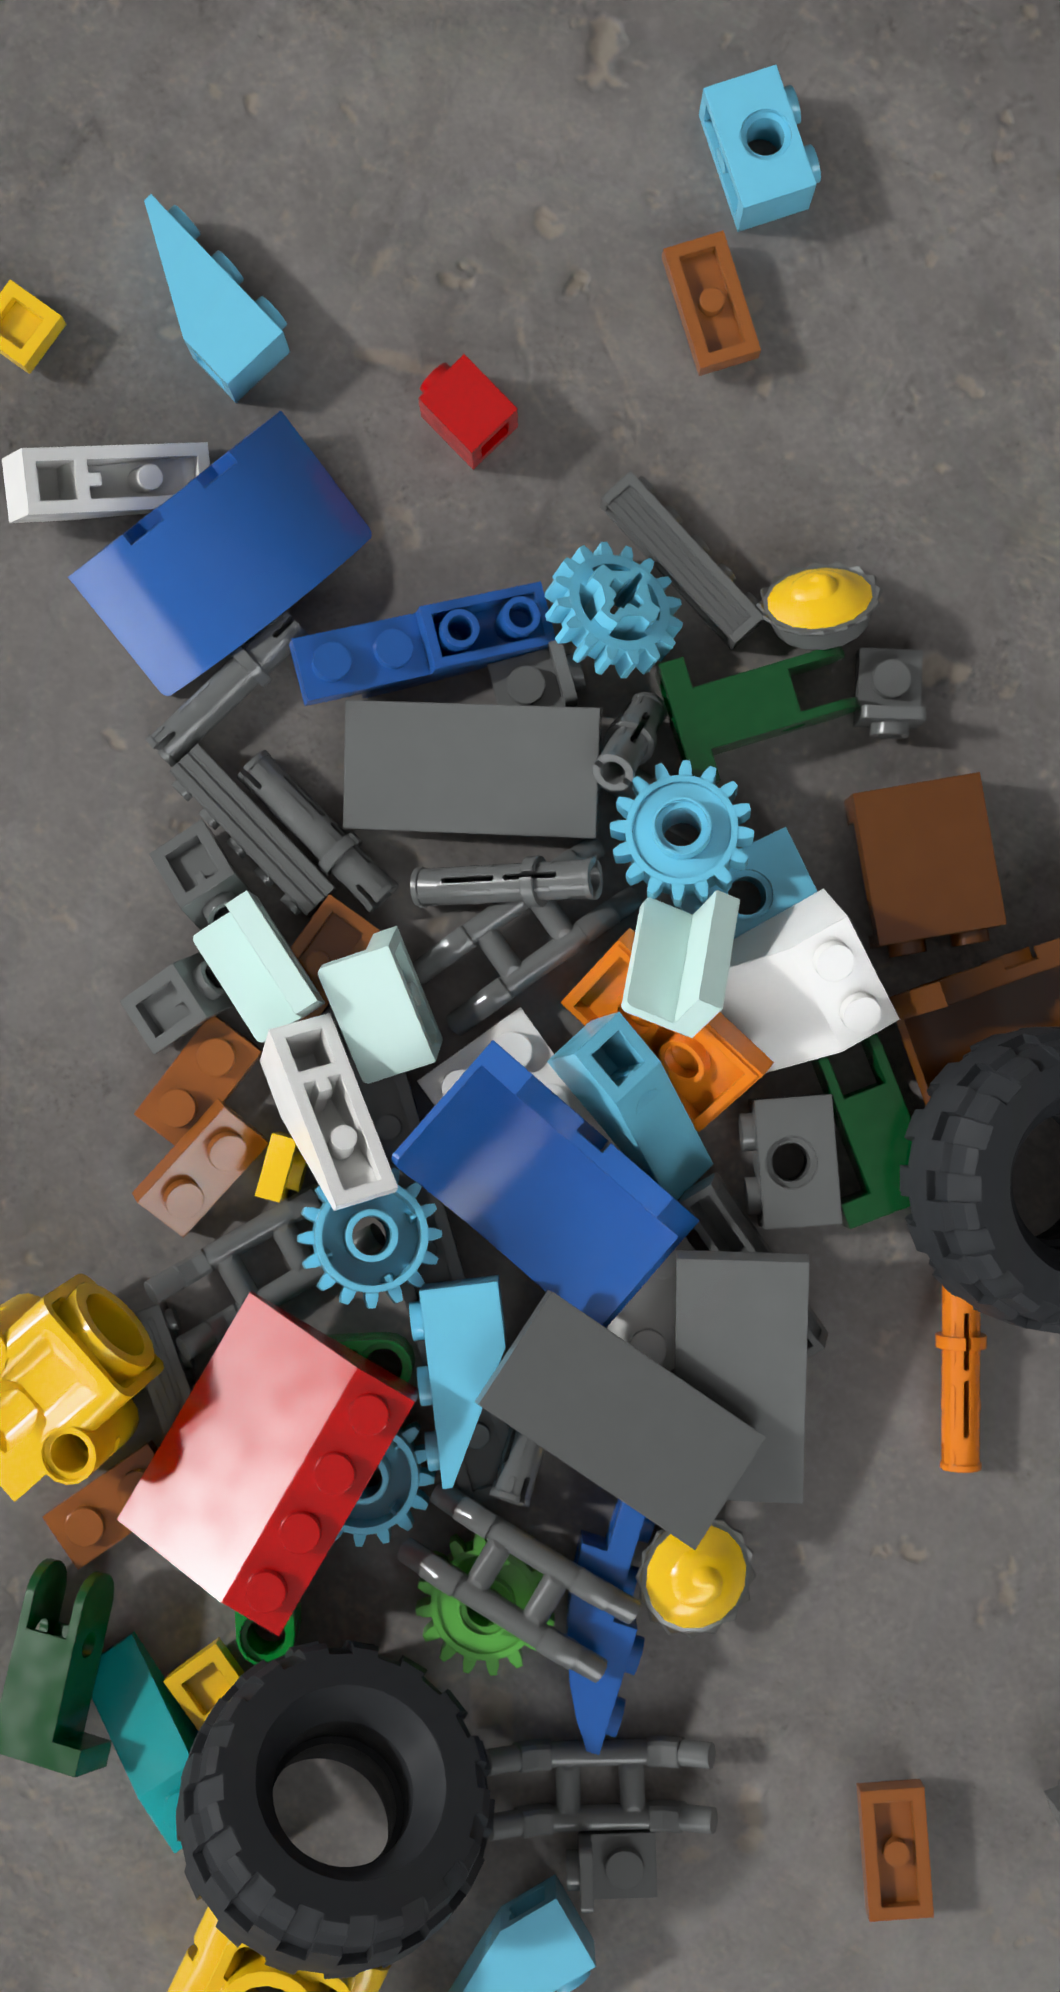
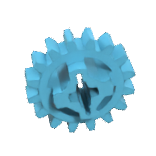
[544,542,683,678]

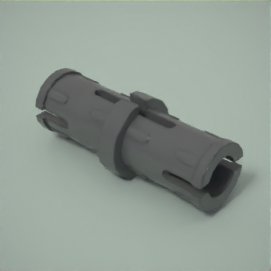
[593,692,667,791]

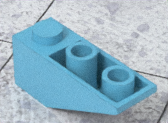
[144,194,290,403]
[547,1012,713,1200]
[409,1275,507,1489]
[448,1874,596,1992]

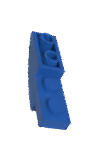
[289,581,555,706]
[566,1498,655,1755]

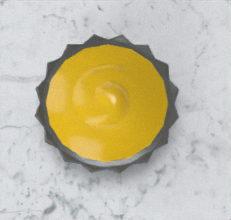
[756,561,883,651]
[636,1518,756,1639]

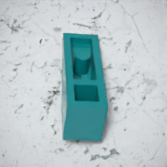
[92,1631,199,1854]

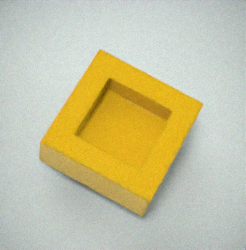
[0,279,67,374]
[255,1131,308,1203]
[163,1637,245,1731]

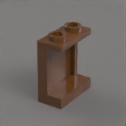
[844,772,1007,958]

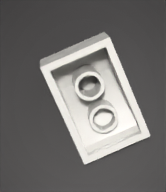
[720,888,900,1073]

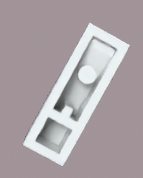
[2,442,210,523]
[260,1013,398,1211]

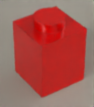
[418,354,518,470]

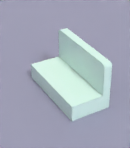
[193,890,325,1043]
[621,890,740,1038]
[318,926,443,1084]

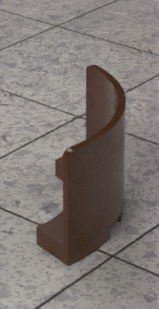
[889,938,1060,1105]

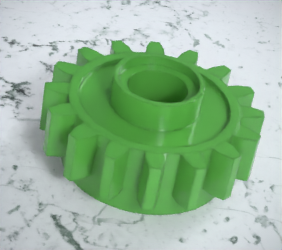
[415,1533,555,1676]

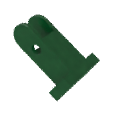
[655,646,861,786]
[811,1033,912,1229]
[0,1558,114,1778]

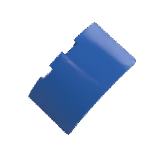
[68,411,372,696]
[391,1040,700,1328]

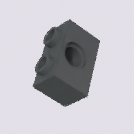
[739,1093,842,1230]

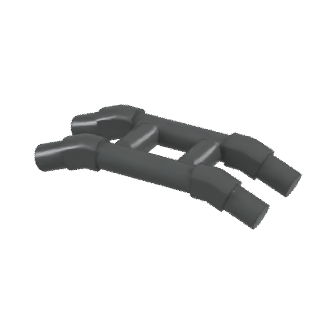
[412,838,642,1036]
[144,1182,386,1360]
[397,1482,641,1683]
[485,1735,718,1841]

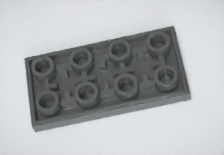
[343,700,603,838]
[675,1250,810,1504]
[475,1290,766,1550]

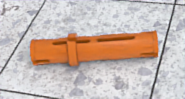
[935,1285,987,1473]

